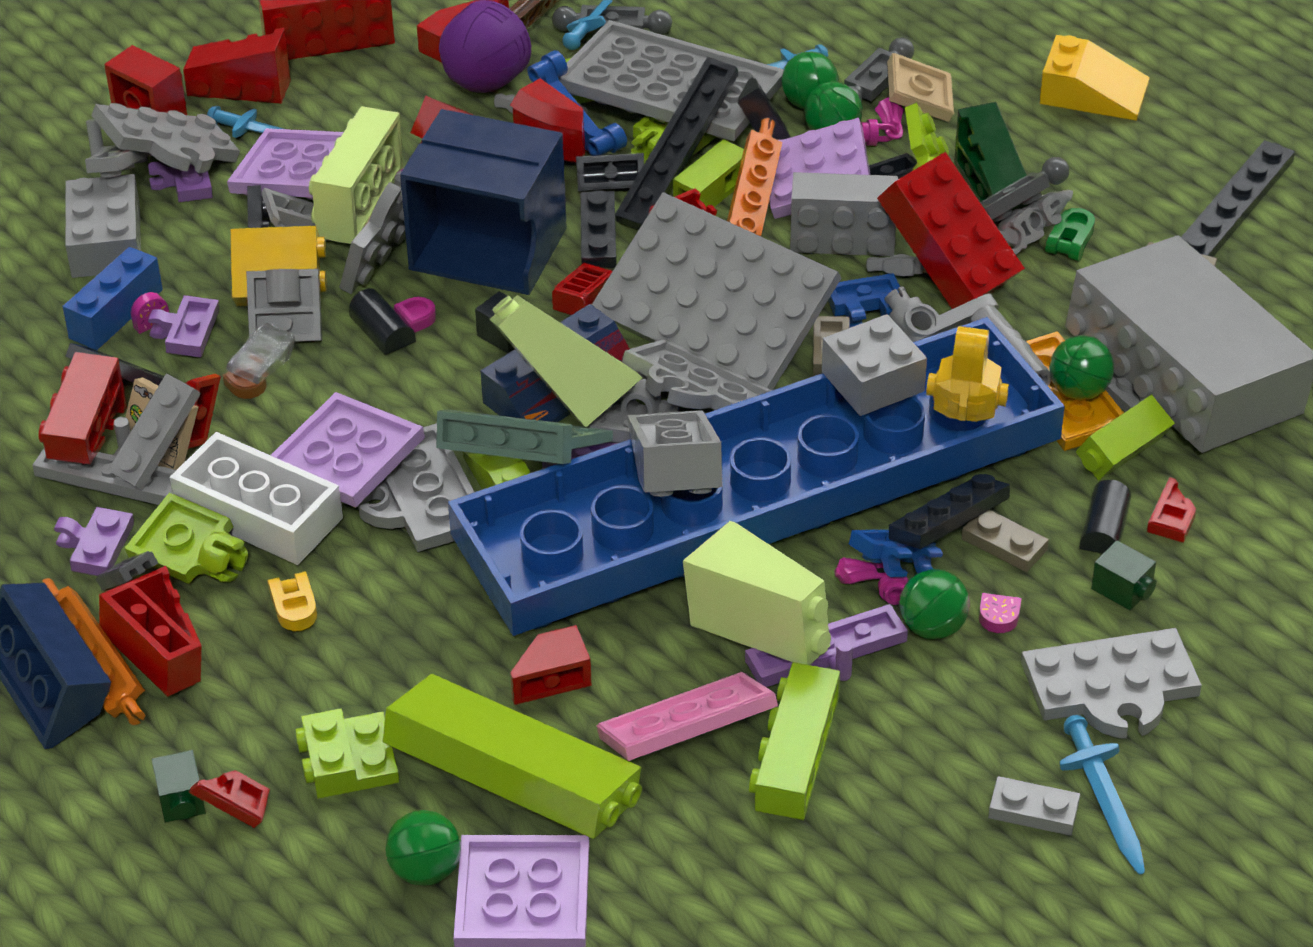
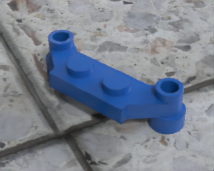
[527,50,627,156]

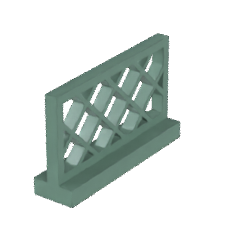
[436,409,613,464]

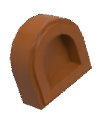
[222,360,267,399]

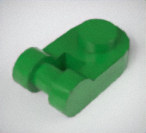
[1045,208,1095,261]

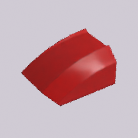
[510,78,585,164]

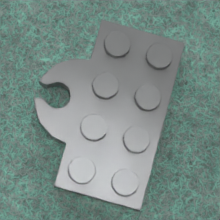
[91,103,240,173]
[339,171,406,294]
[622,339,772,410]
[357,424,474,552]
[1021,628,1202,739]

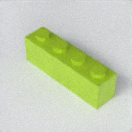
[749,662,840,820]

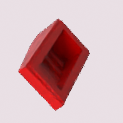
[552,263,613,315]

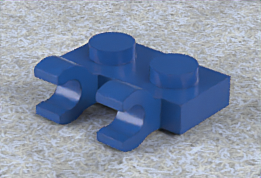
[828,273,900,328]
[849,530,943,577]

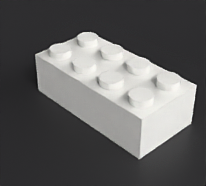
[170,432,343,565]

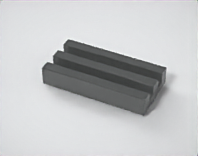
[96,551,158,590]

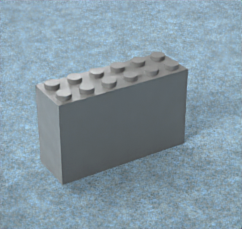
[1065,235,1313,453]

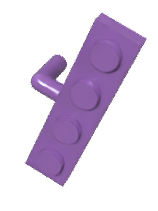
[745,604,908,687]

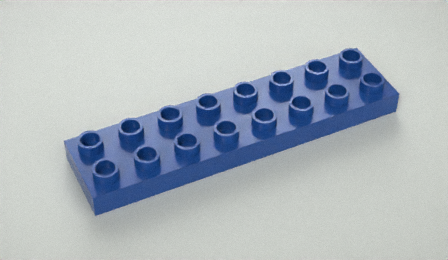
[448,317,1065,636]

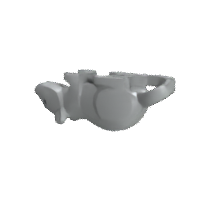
[998,190,1073,254]

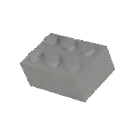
[790,172,898,256]
[65,174,141,278]

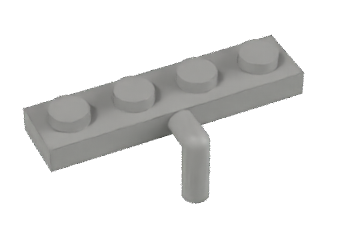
[85,119,153,178]
[32,417,176,505]

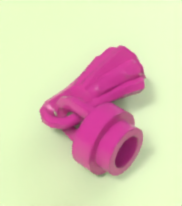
[861,97,904,146]
[834,557,909,605]

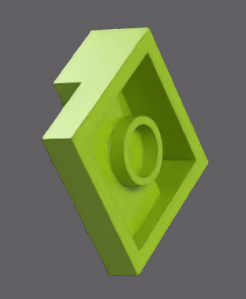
[295,708,399,799]

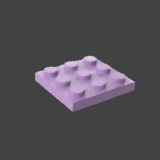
[770,118,871,219]
[227,128,344,200]
[271,392,425,508]
[454,835,590,947]

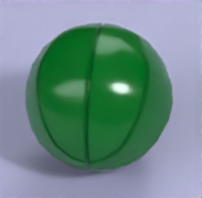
[781,51,839,109]
[804,82,863,130]
[1049,335,1115,401]
[899,569,970,639]
[385,810,461,886]

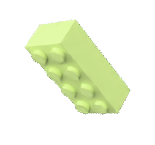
[309,106,403,244]

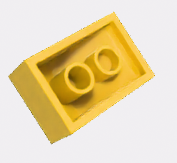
[1040,35,1150,121]

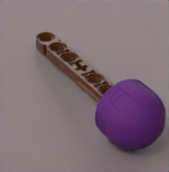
[439,0,560,93]

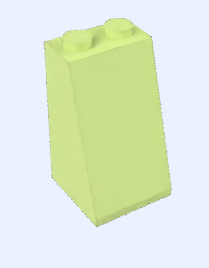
[490,295,642,427]
[683,521,831,665]

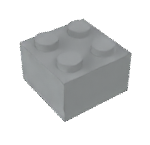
[822,314,927,416]

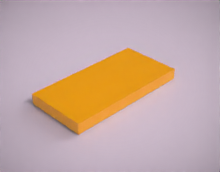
[1026,331,1124,451]

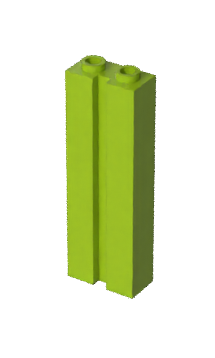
[382,674,642,839]

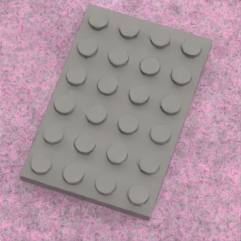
[558,20,783,141]
[592,192,841,390]

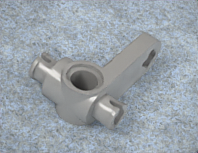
[884,286,999,342]

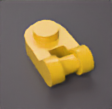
[267,571,317,631]

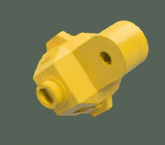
[926,326,1009,422]

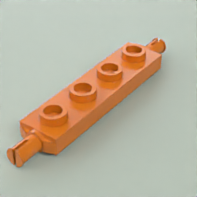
[727,118,783,236]
[42,578,145,725]

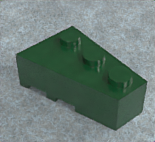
[954,102,1029,223]

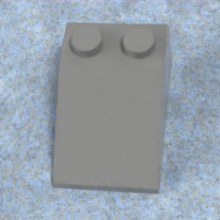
[628,410,722,497]

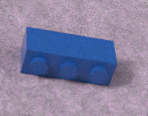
[62,246,163,350]

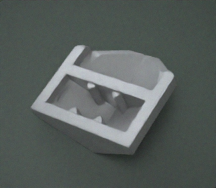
[261,188,328,242]

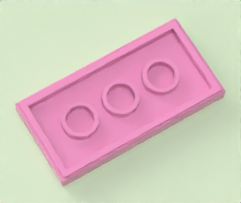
[596,672,778,761]

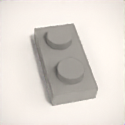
[988,776,1080,836]

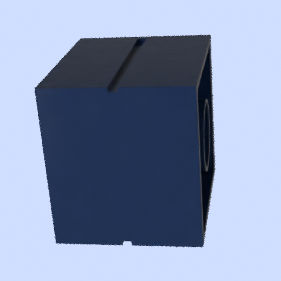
[400,109,567,295]

